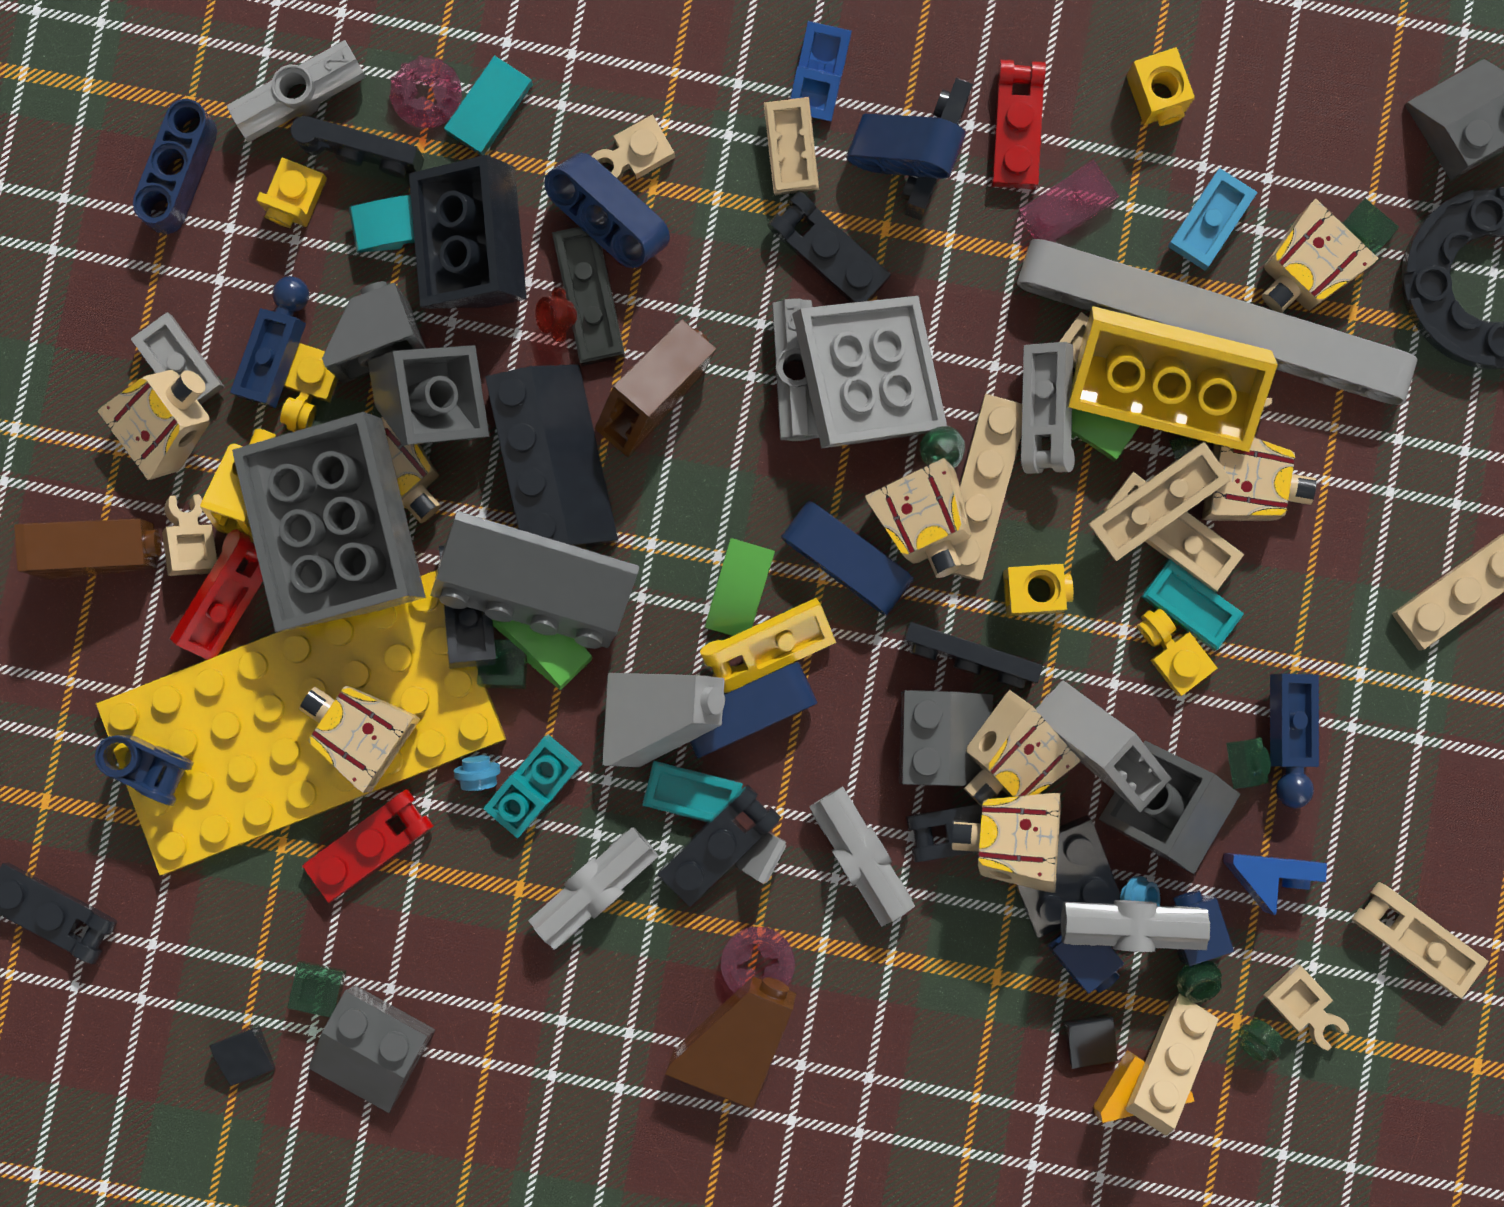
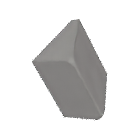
[736,832,787,884]

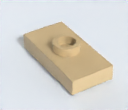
[764,97,819,195]

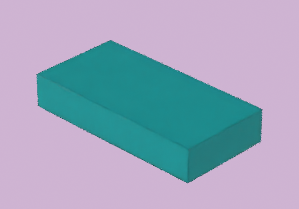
[444,55,533,156]
[1141,559,1244,651]
[642,761,743,822]

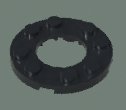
[1401,187,1504,369]

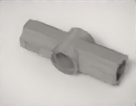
[226,40,366,143]
[772,299,819,441]
[809,786,915,927]
[528,827,659,950]
[1061,900,1210,952]

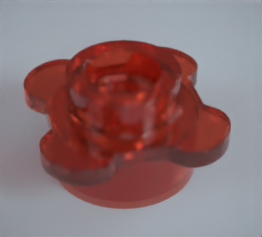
[535,287,577,342]

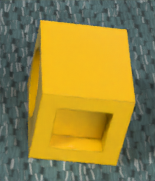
[1126,47,1195,126]
[1003,564,1073,617]

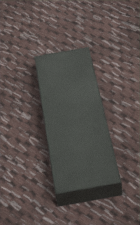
[552,227,625,366]

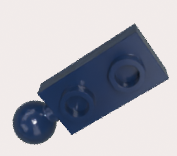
[230,276,309,408]
[1270,673,1319,808]

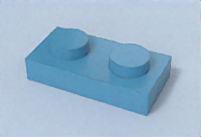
[1167,168,1257,271]

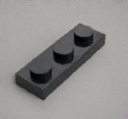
[901,78,973,221]
[902,622,1043,690]

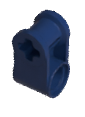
[95,735,194,806]

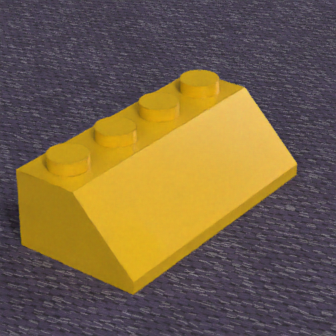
[1068,306,1278,452]

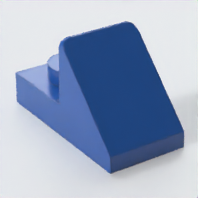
[1223,853,1327,915]

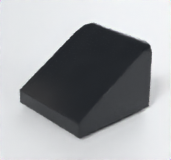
[1063,1014,1118,1069]
[209,1025,275,1086]

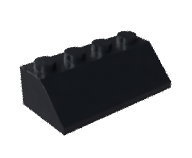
[485,365,619,549]

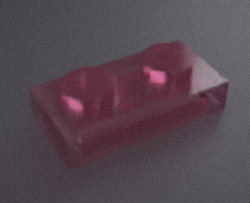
[1017,160,1119,242]

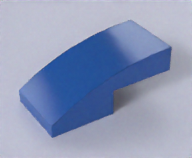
[790,21,852,121]

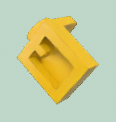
[256,157,327,228]

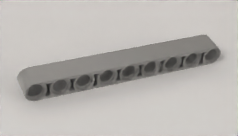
[1017,239,1418,405]

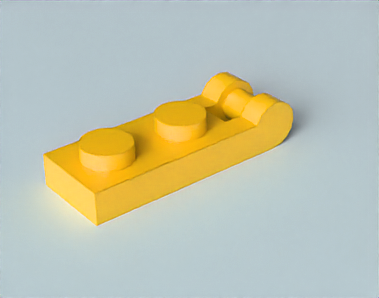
[700,598,836,693]

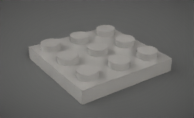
[792,296,948,448]

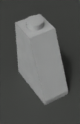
[602,673,725,767]
[1036,680,1171,812]

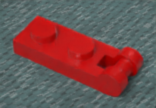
[991,59,1046,189]
[169,529,263,660]
[302,789,434,903]

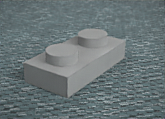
[131,312,225,404]

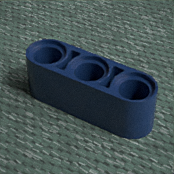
[133,99,217,234]
[846,114,966,179]
[544,153,670,268]
[781,501,914,616]
[689,661,818,759]

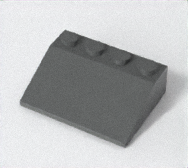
[232,412,426,632]

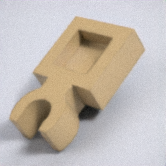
[592,114,675,181]
[162,494,217,576]
[1263,964,1349,1051]

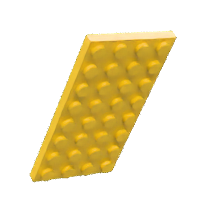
[96,570,507,875]

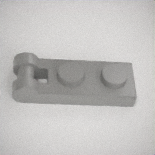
[1021,342,1075,474]

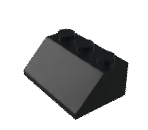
[409,155,527,309]

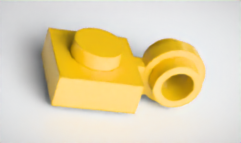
[280,343,338,432]
[1137,608,1218,697]

